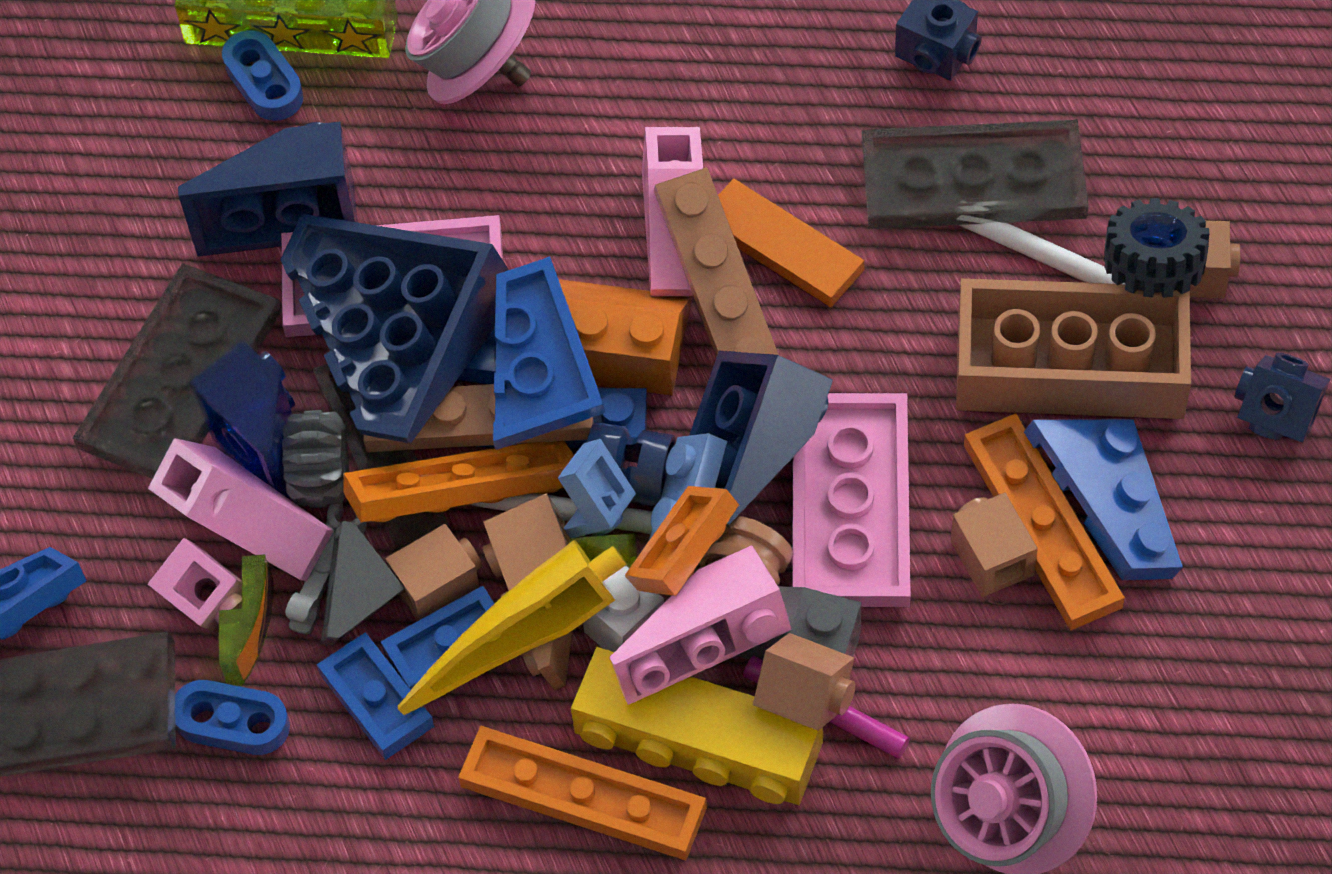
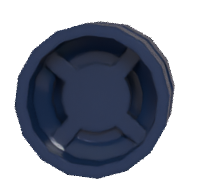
[587,422,676,507]

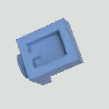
[558,439,636,539]

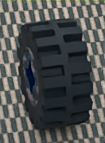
[1104,198,1210,298]

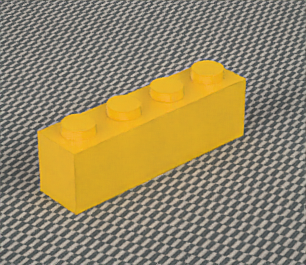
[571,647,823,806]

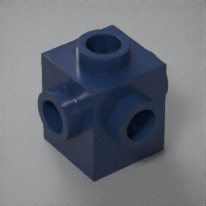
[895,0,982,81]
[1234,353,1330,443]

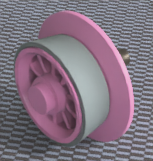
[405,0,535,104]
[931,704,1097,874]

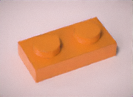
[624,486,739,596]

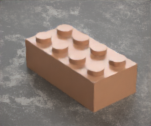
[956,278,1191,419]

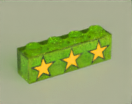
[174,0,398,58]

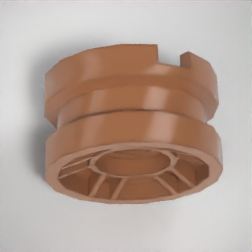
[699,516,793,586]

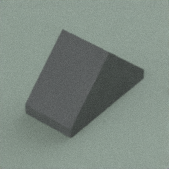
[320,521,404,646]

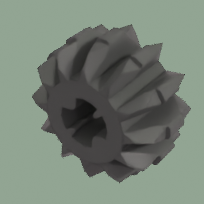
[282,410,349,508]

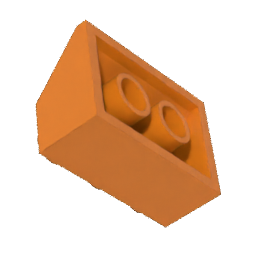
[559,279,692,396]

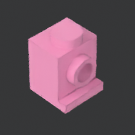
[148,538,248,631]

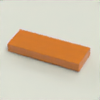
[718,178,864,307]

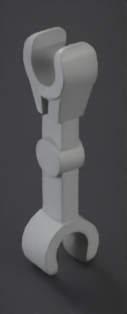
[285,503,367,635]

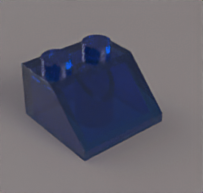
[190,340,296,500]

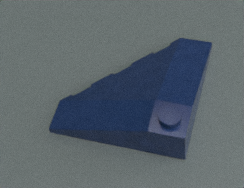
[280,214,509,444]

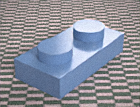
[649,433,727,540]

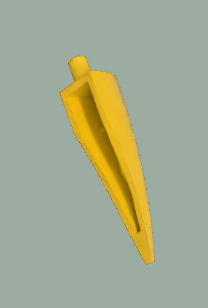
[397,540,627,715]

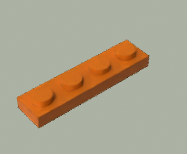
[964,413,1125,631]
[343,441,574,523]
[458,725,707,861]

